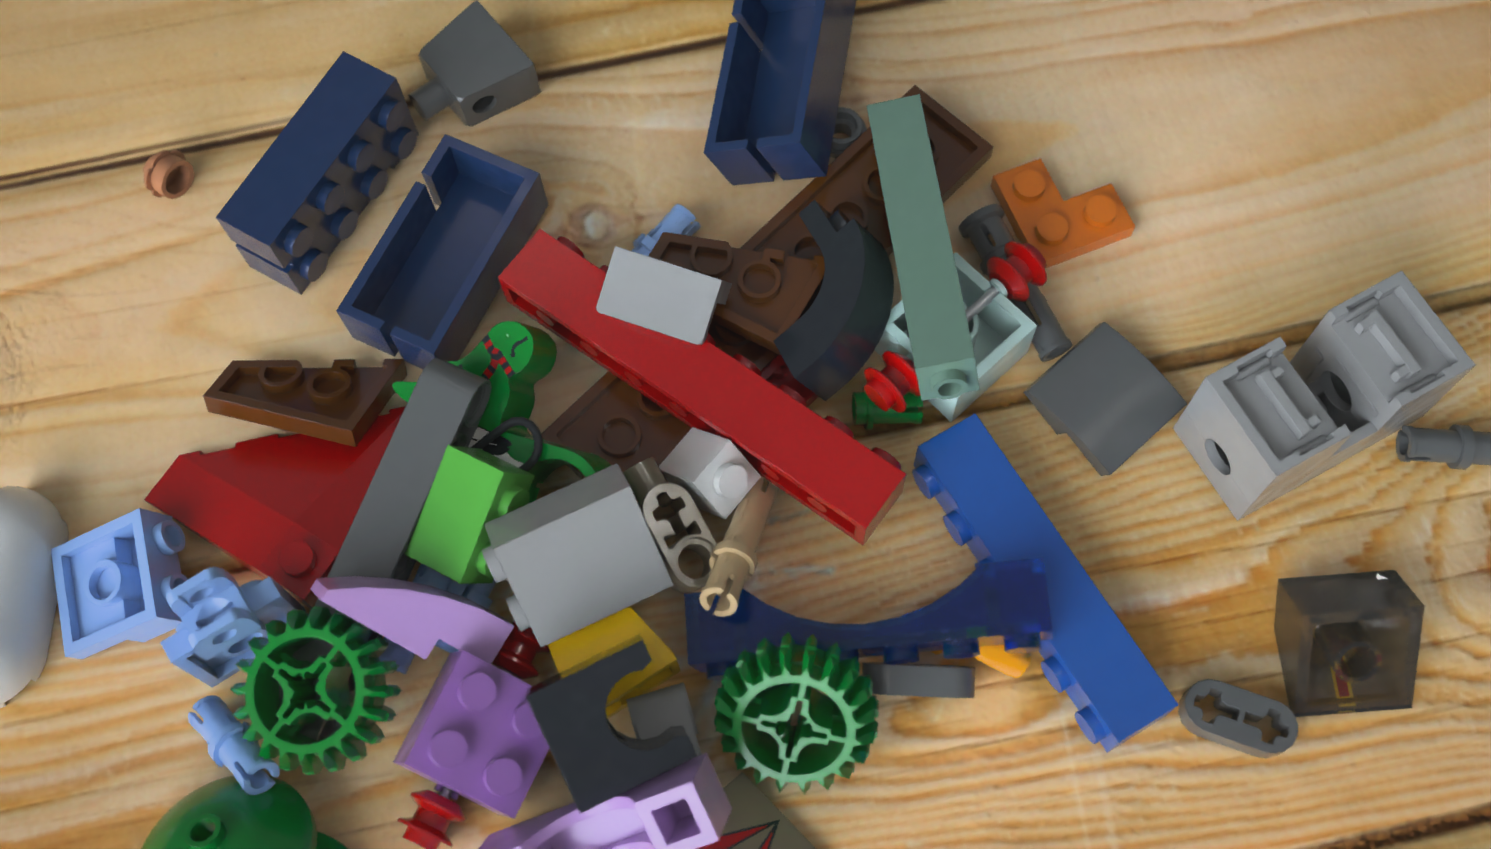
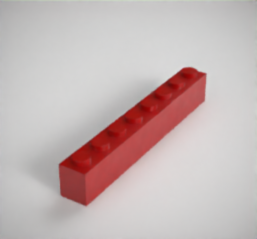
[498,229,906,545]

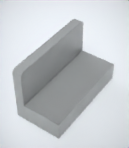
[596,246,732,345]

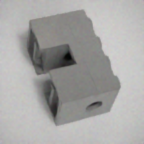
[1173,270,1475,521]

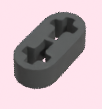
[862,662,975,698]
[1178,679,1298,758]

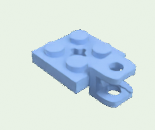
[160,567,308,687]

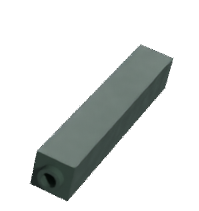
[866,94,980,401]

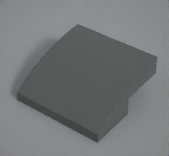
[1024,322,1187,476]

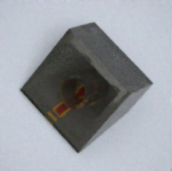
[1274,570,1424,717]

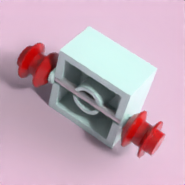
[864,241,1047,422]

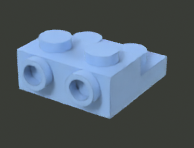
[51,508,188,659]

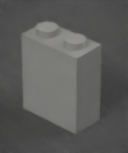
[482,463,673,647]

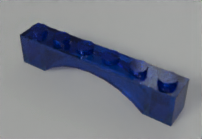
[684,557,1053,680]

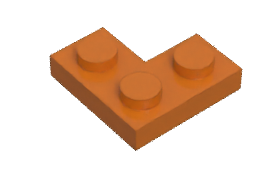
[991,158,1135,269]

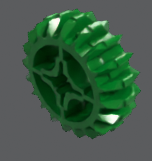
[230,606,402,775]
[714,631,879,795]

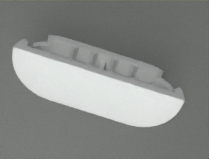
[0,486,68,708]

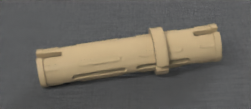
[699,475,779,617]

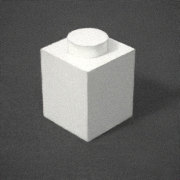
[659,427,761,520]

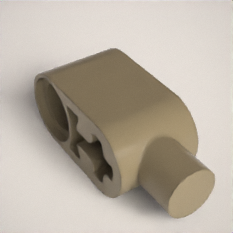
[623,457,717,593]

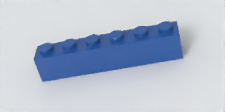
[912,413,1179,753]

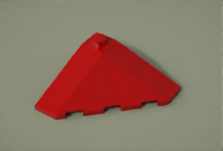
[144,406,406,609]

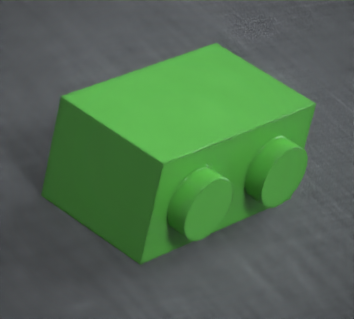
[405,445,535,584]

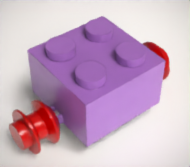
[393,620,550,849]

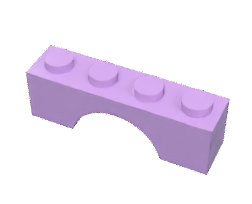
[478,753,732,849]

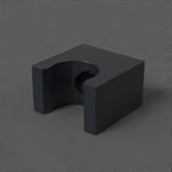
[525,634,697,814]

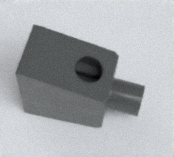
[408,0,541,126]

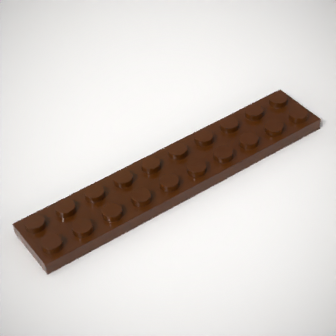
[541,85,993,500]

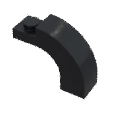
[773,200,894,401]

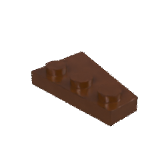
[648,232,825,355]
[203,359,407,447]

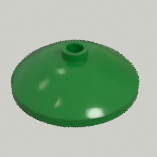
[141,775,317,849]

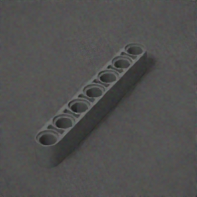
[279,358,492,741]

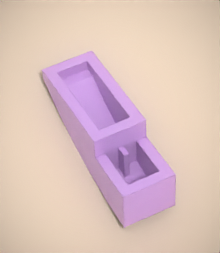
[310,576,514,664]

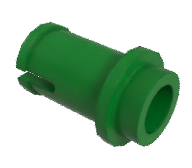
[852,387,923,430]

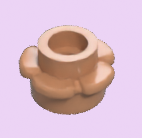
[143,149,194,199]

